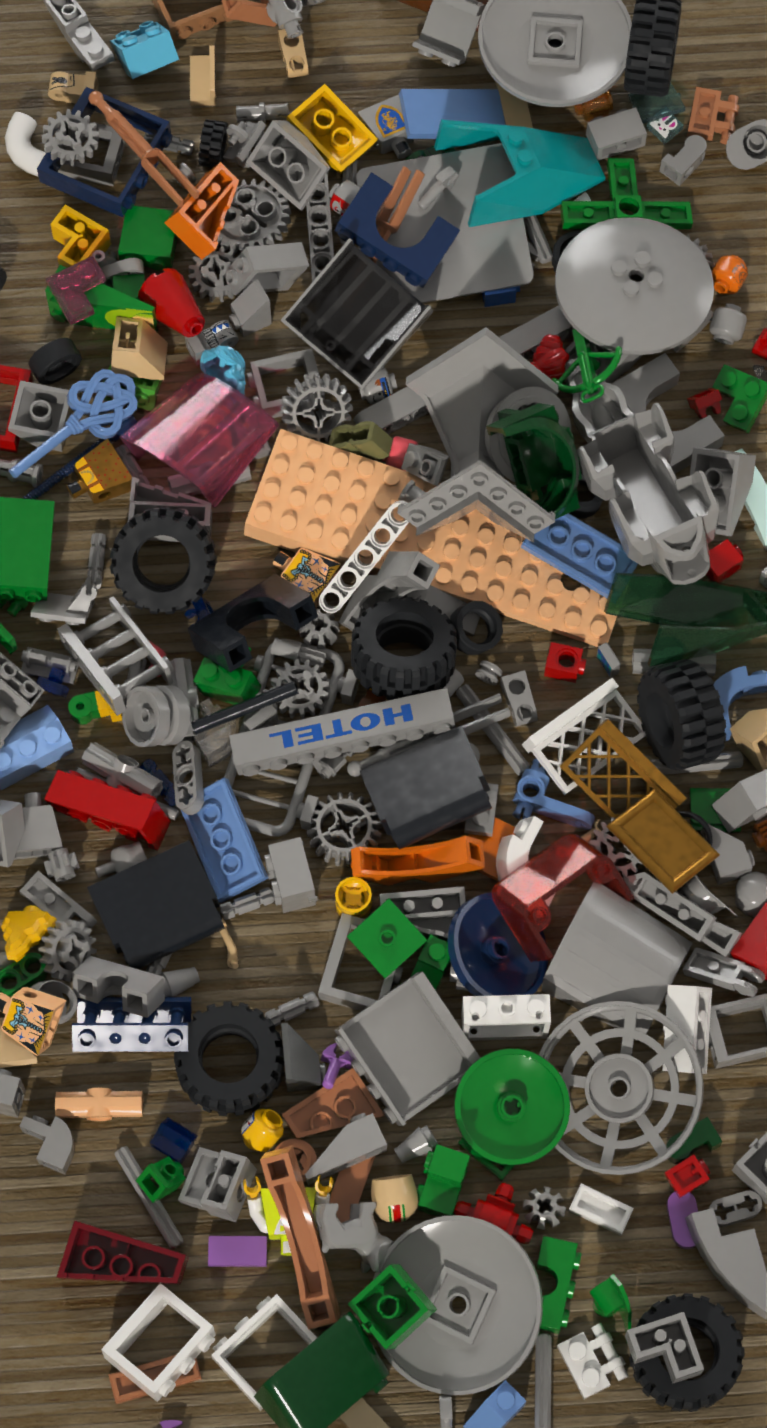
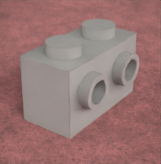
[586,107,647,161]
[0,1068,26,1118]

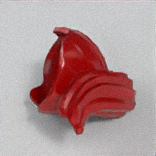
[530,334,569,380]

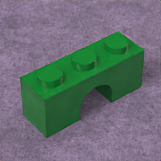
[536,1236,582,1334]

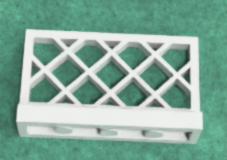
[522,678,646,795]

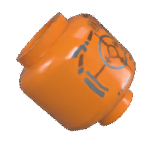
[711,255,748,295]

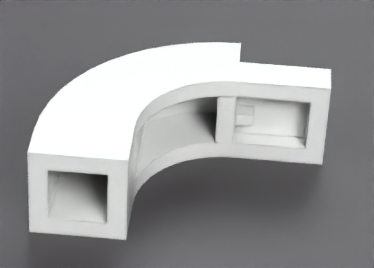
[496,816,555,919]

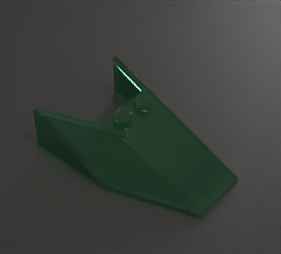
[604,573,767,667]

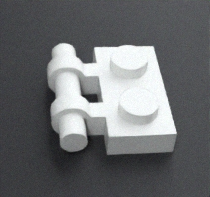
[557,1323,629,1399]

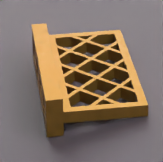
[559,719,687,818]

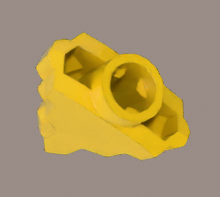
[1,905,57,962]

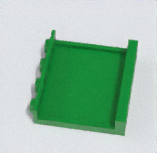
[0,497,55,602]

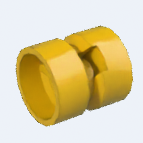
[335,877,372,919]

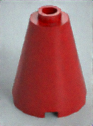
[138,268,205,337]

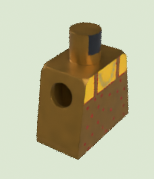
[66,439,132,504]

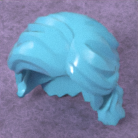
[200,345,246,407]

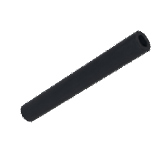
[191,681,299,735]

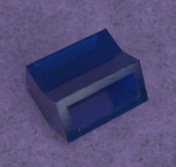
[150,1117,198,1164]

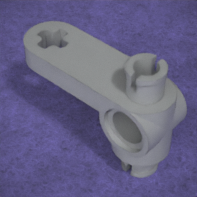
[266,0,326,39]

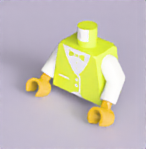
[243,1175,334,1256]

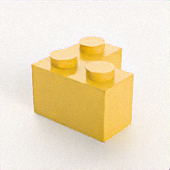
[50,204,111,276]

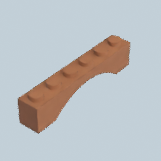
[260,1146,341,1330]

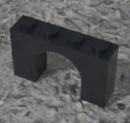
[188,574,318,673]

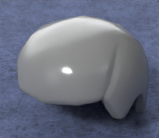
[735,872,767,917]

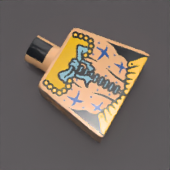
[273,548,341,608]
[0,987,66,1056]

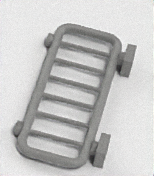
[215,638,360,837]

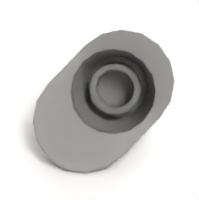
[726,119,767,170]
[678,874,738,917]

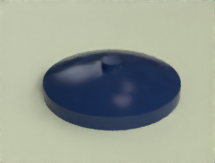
[448,893,548,996]

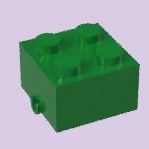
[348,1264,437,1350]

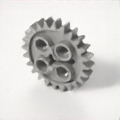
[217,179,291,255]

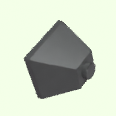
[281,1023,326,1092]

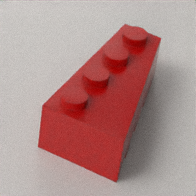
[44,770,171,851]

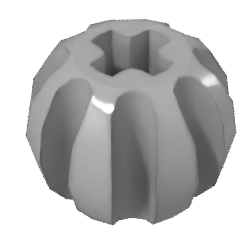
[299,609,340,648]
[522,1186,566,1230]

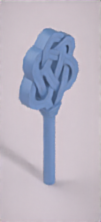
[9,369,138,478]

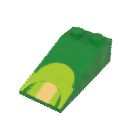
[45,265,158,332]

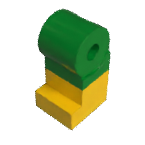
[68,691,122,725]

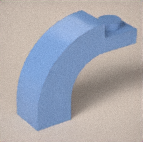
[714,666,767,741]

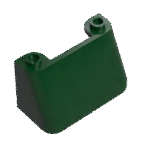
[254,1312,390,1428]

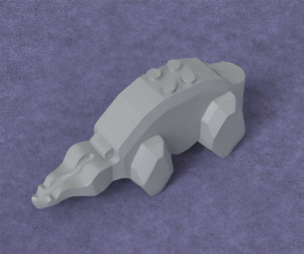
[566,358,719,585]

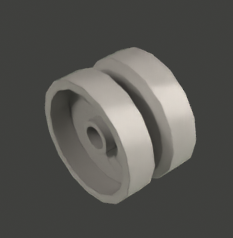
[122,685,190,747]

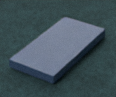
[399,89,506,139]
[521,513,638,602]
[181,778,269,903]

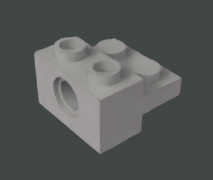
[178,1147,257,1222]

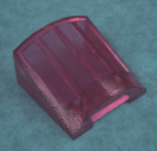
[120,373,279,508]

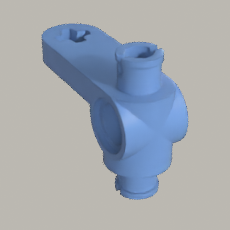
[513,759,595,830]

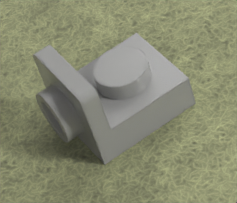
[244,692,279,732]

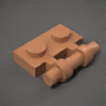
[687,87,740,145]

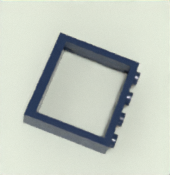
[37,87,173,217]

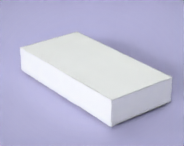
[569,1183,634,1236]

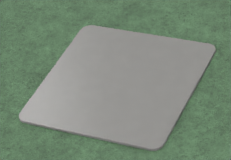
[356,143,534,309]

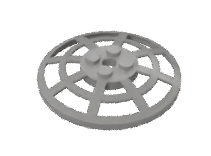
[539,1001,704,1175]

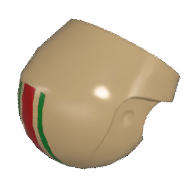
[371,1174,418,1223]

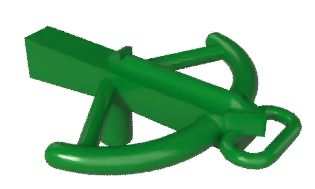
[552,329,622,403]

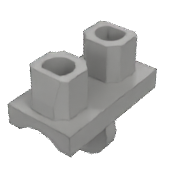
[223,120,267,168]

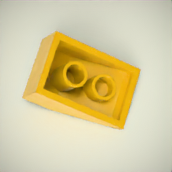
[286,84,378,174]

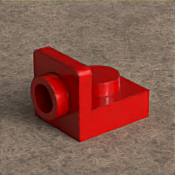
[664,1155,710,1199]

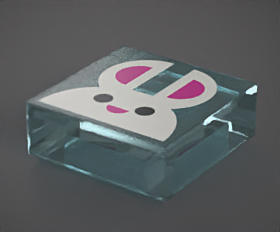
[647,108,684,145]

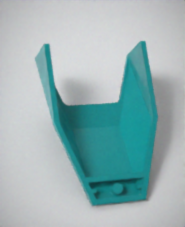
[434,119,606,227]

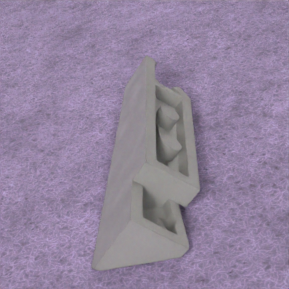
[611,872,742,957]

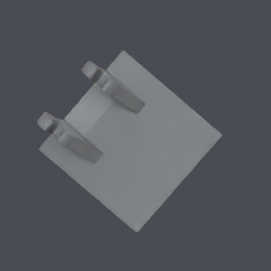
[31,574,102,625]

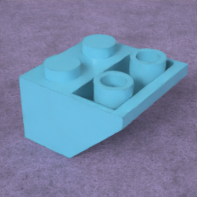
[110,21,179,79]

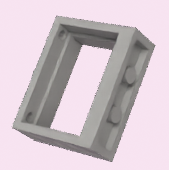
[318,913,403,1011]

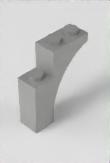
[338,551,440,631]

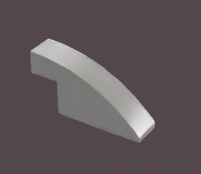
[685,1208,767,1320]

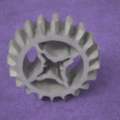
[280,372,353,443]
[307,792,382,867]

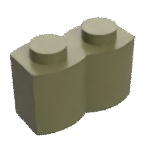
[328,421,393,461]

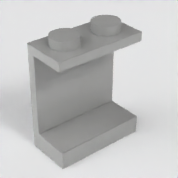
[412,0,486,67]

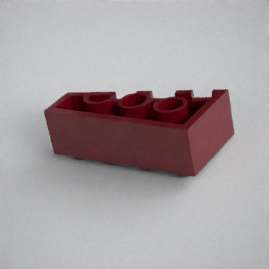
[56,1221,190,1285]

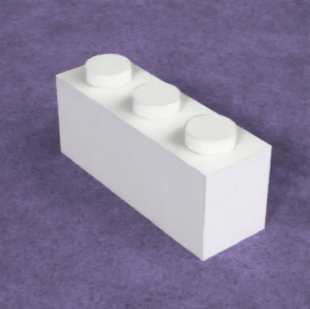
[662,985,712,1074]

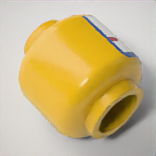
[241,1109,284,1152]

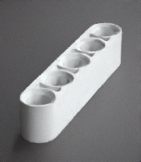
[319,500,409,613]

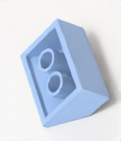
[0,705,74,790]

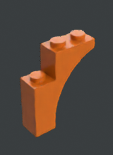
[351,835,485,886]

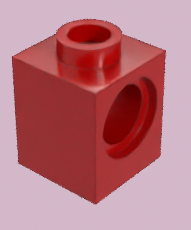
[706,539,744,586]
[544,642,587,683]

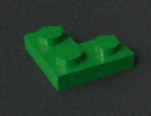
[712,364,767,434]

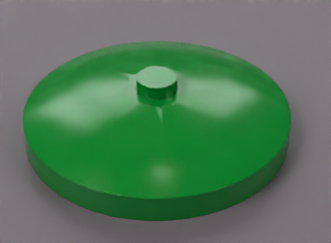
[454,1049,570,1165]

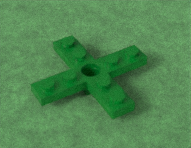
[560,158,693,229]

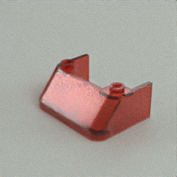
[492,834,634,962]

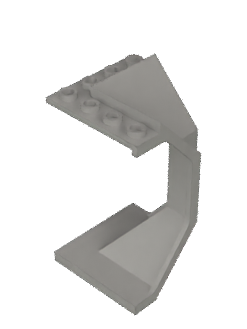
[398,327,558,542]

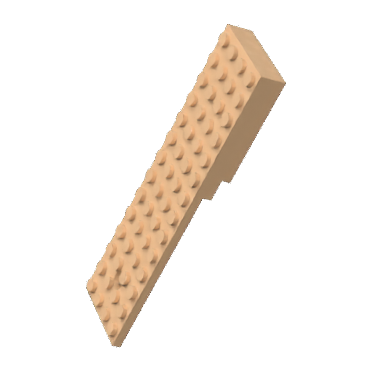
[244,429,629,647]

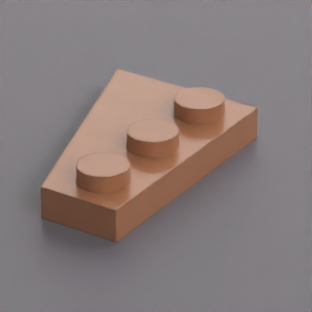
[281,1068,385,1139]

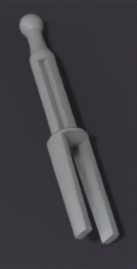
[347,693,511,777]

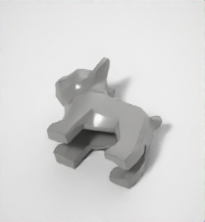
[313,1202,394,1273]

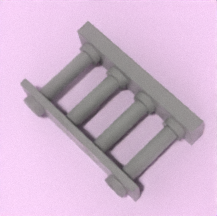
[57,596,174,716]

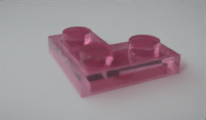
[45,256,106,325]

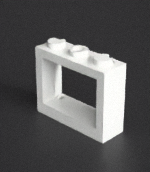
[461,994,551,1041]
[101,1283,216,1402]
[211,1294,317,1411]

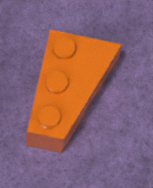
[164,162,239,260]

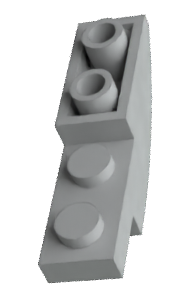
[43,0,115,72]

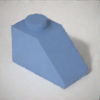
[463,1380,527,1428]

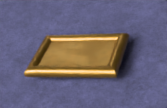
[606,789,720,894]

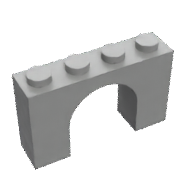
[612,353,725,474]

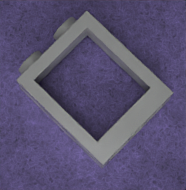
[56,122,126,186]
[226,242,309,295]
[247,348,325,420]
[709,994,767,1069]

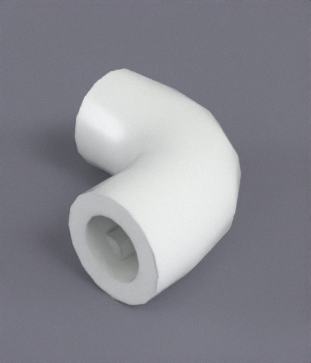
[5,112,46,177]

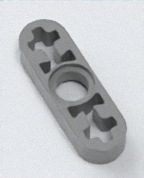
[172,740,204,815]

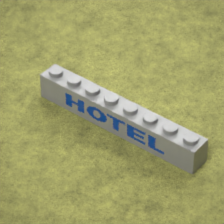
[229,688,456,776]

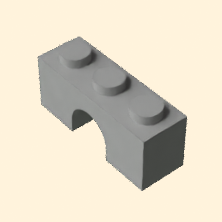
[72,956,165,1018]

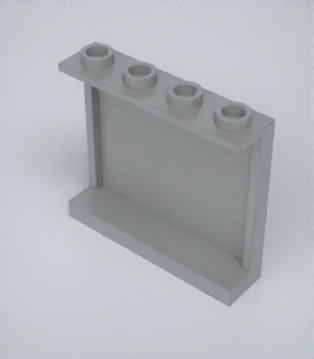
[334,972,481,1126]

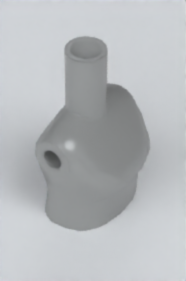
[95,841,147,878]

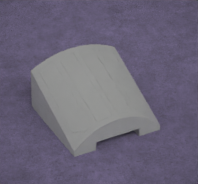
[541,880,693,1034]

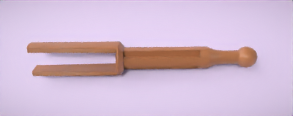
[88,91,199,208]
[338,166,425,316]

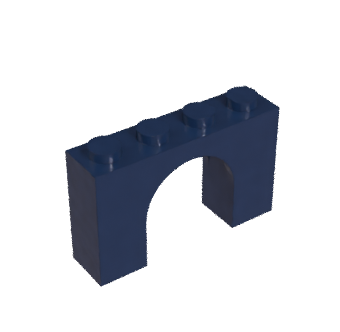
[334,172,460,288]

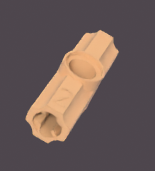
[55,1087,144,1121]

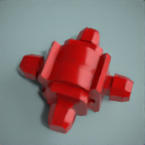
[453,1183,534,1244]

